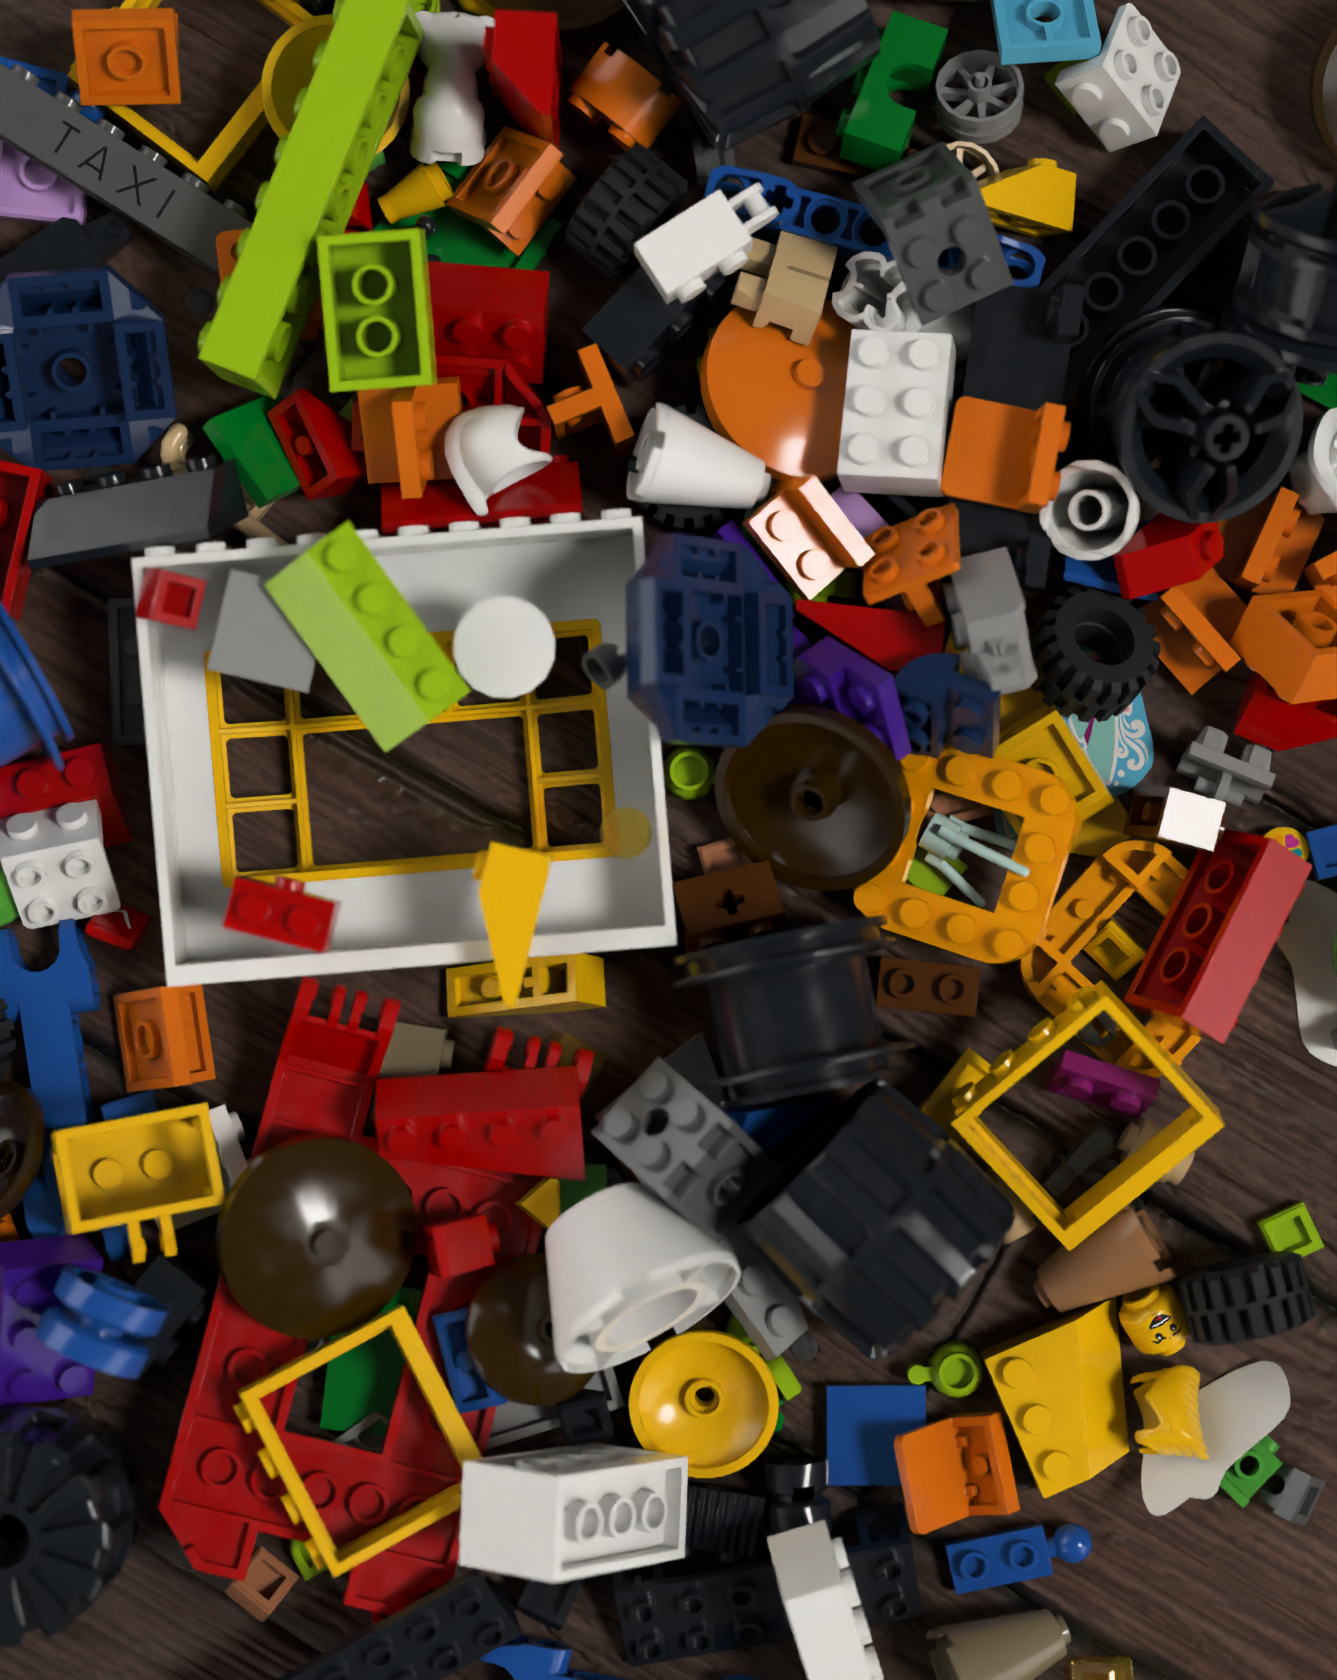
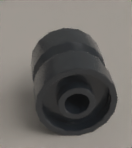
[764,1455,832,1535]

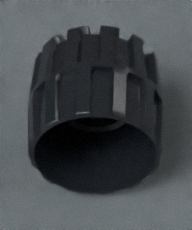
[622,0,880,151]
[736,1078,1016,1360]
[0,1400,143,1648]

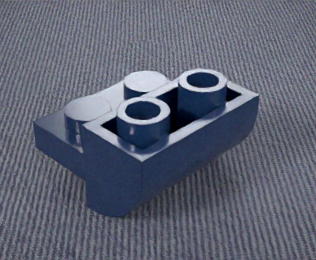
[894,653,1001,759]

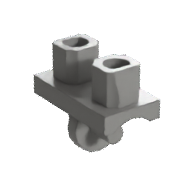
[1175,726,1276,808]

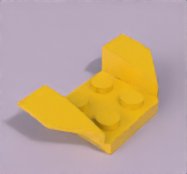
[994,686,1132,857]

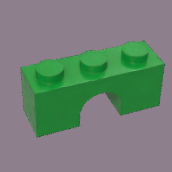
[836,10,948,171]

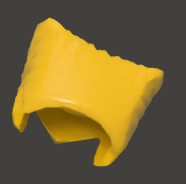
[1130,1365,1208,1460]

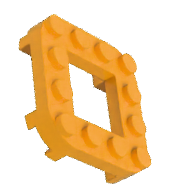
[853,744,1082,964]
[1017,840,1202,1078]

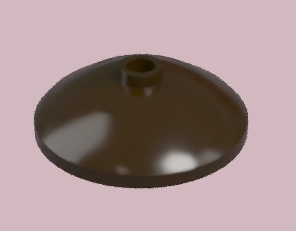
[0,1081,46,1219]
[465,1254,596,1406]

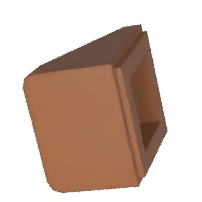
[225,1546,300,1622]

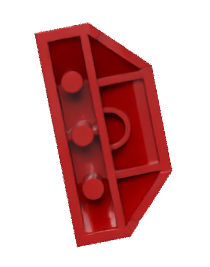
[351,352,552,454]

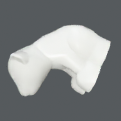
[410,11,494,166]
[832,251,974,367]

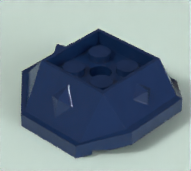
[0,265,178,471]
[625,533,794,748]

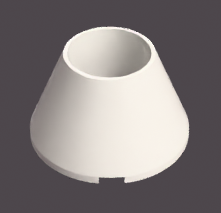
[545,1183,742,1374]

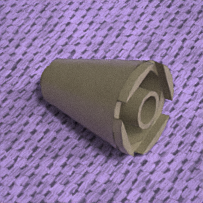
[926,1608,1071,1680]

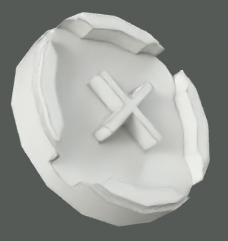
[453,596,556,698]

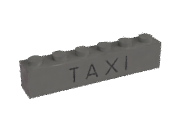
[0,63,253,278]

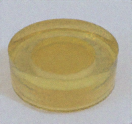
[600,807,652,859]

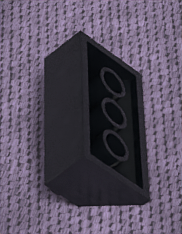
[27,454,249,570]

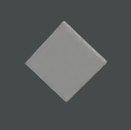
[207,569,317,694]

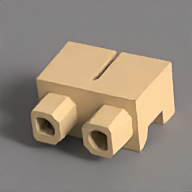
[731,231,838,346]

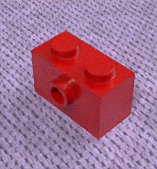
[222,875,342,953]

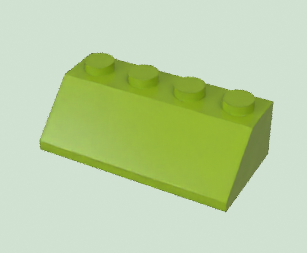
[264,521,471,753]

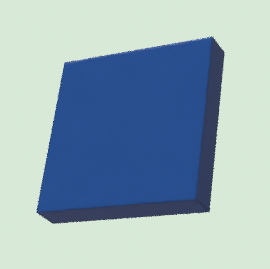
[826,1383,926,1486]

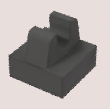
[1260,1465,1326,1526]

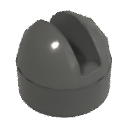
[582,643,627,689]
[1077,1010,1117,1046]

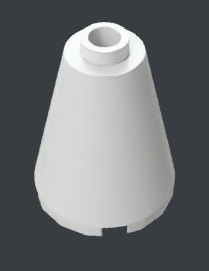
[626,402,771,509]
[1039,459,1141,561]

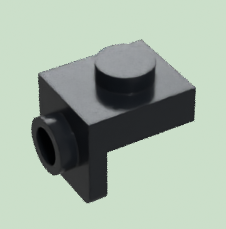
[515,1577,586,1631]

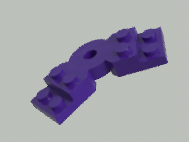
[710,520,912,761]

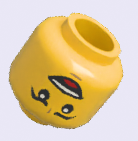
[1118,1283,1190,1356]

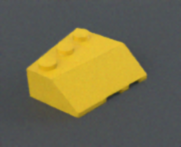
[979,1297,1129,1499]

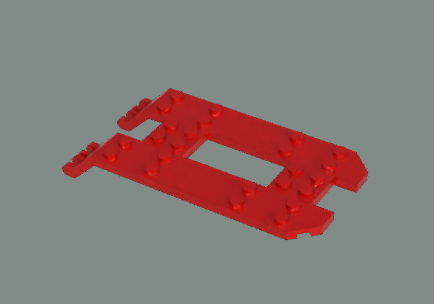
[158,975,594,1616]

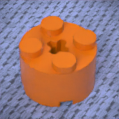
[568,42,682,151]

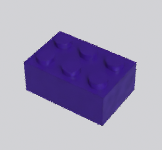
[0,1233,103,1407]

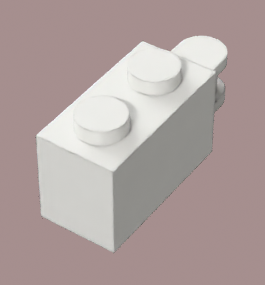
[634,183,779,304]

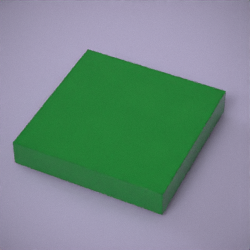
[202,394,302,509]

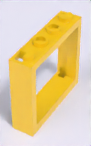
[67,0,314,193]
[948,980,1225,1252]
[234,1303,482,1577]

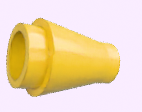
[377,161,454,225]

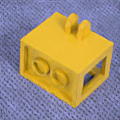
[48,1102,225,1263]

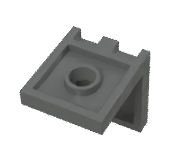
[852,141,1014,326]
[591,1057,784,1243]

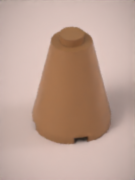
[1032,1204,1178,1312]

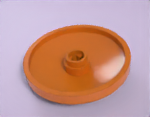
[700,298,860,482]

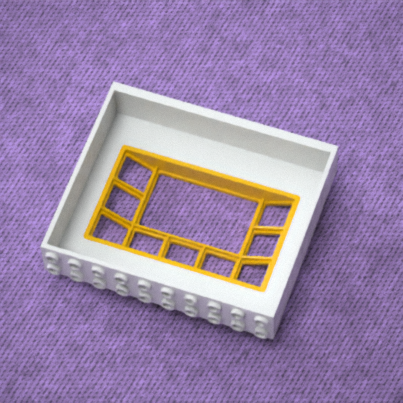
[131,509,677,987]

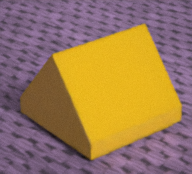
[1083,916,1147,981]
[514,1178,561,1229]

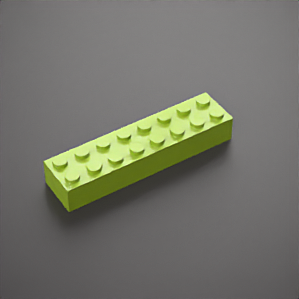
[198,0,425,399]

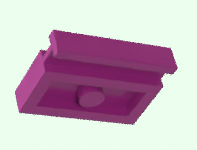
[1045,1049,1161,1119]

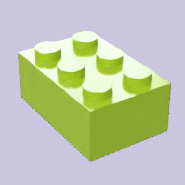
[317,229,438,392]

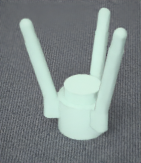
[918,812,1030,908]

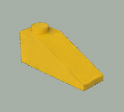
[977,158,1077,238]
[472,841,553,1008]
[446,953,606,1018]

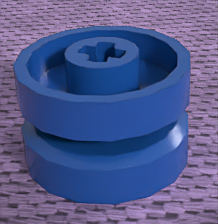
[35,1265,169,1379]

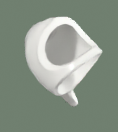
[444,404,553,516]

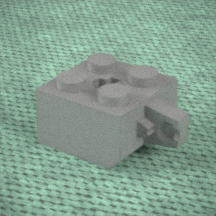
[942,547,1038,695]

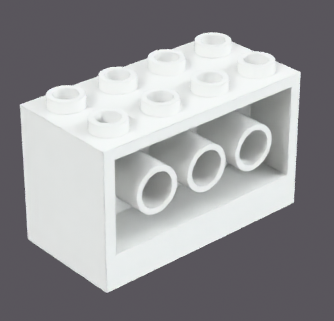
[459,1442,688,1583]

